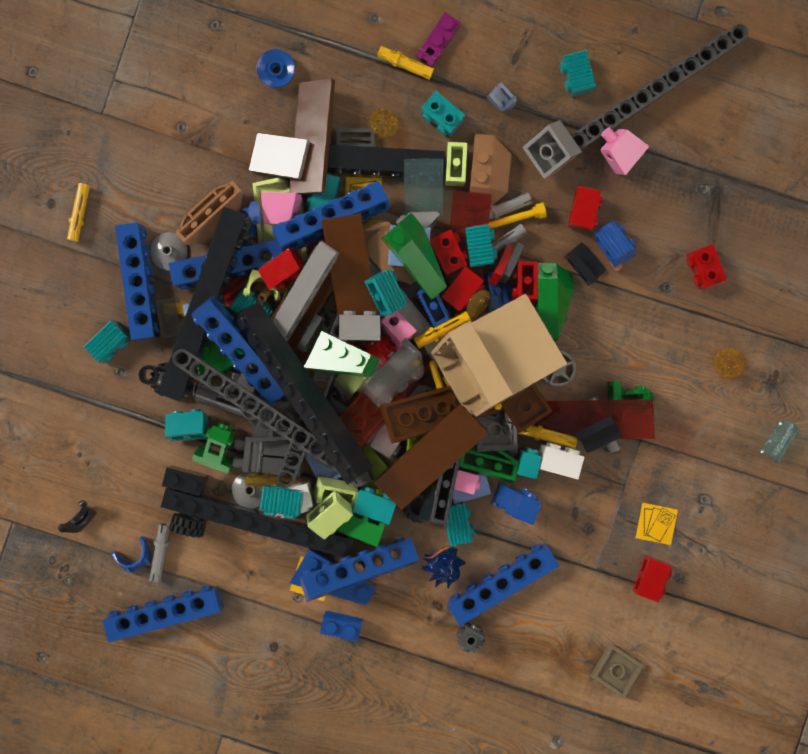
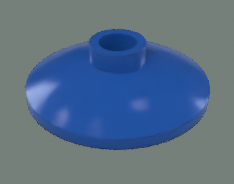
[257,49,295,88]

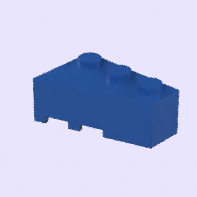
[491,482,542,525]

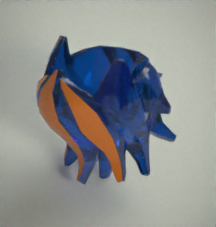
[422,546,466,589]

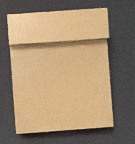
[431,294,567,417]

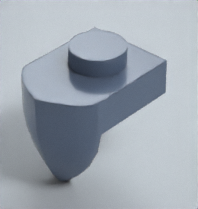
[486,82,517,112]

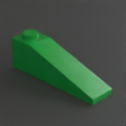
[381,212,447,300]
[536,263,574,341]

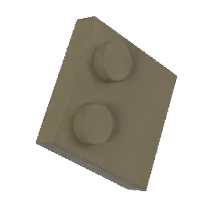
[590,643,644,699]

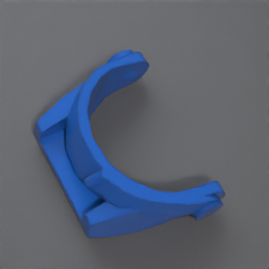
[241,201,261,239]
[112,536,151,574]

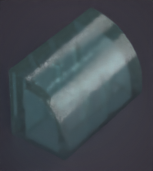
[760,421,800,463]

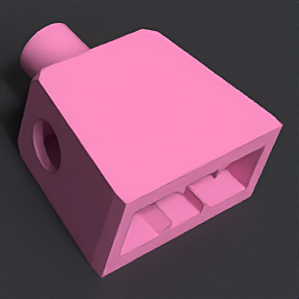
[601,127,649,175]
[261,192,302,226]
[378,309,417,350]

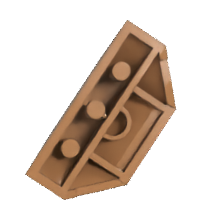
[467,134,512,211]
[176,181,243,245]
[363,219,415,285]

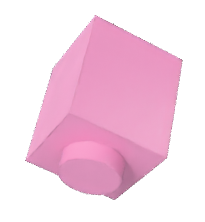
[454,469,481,495]

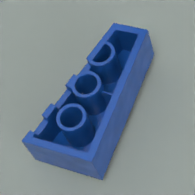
[290,548,377,605]

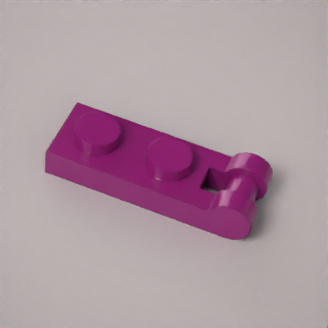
[416,12,461,68]

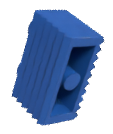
[594,221,636,268]
[415,289,451,327]
[320,611,363,642]

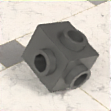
[456,622,485,653]

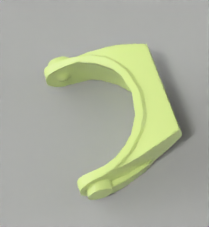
[243,270,281,301]

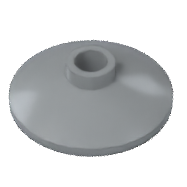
[150,232,188,270]
[232,471,269,508]

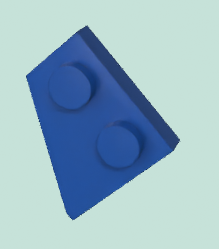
[484,272,515,311]

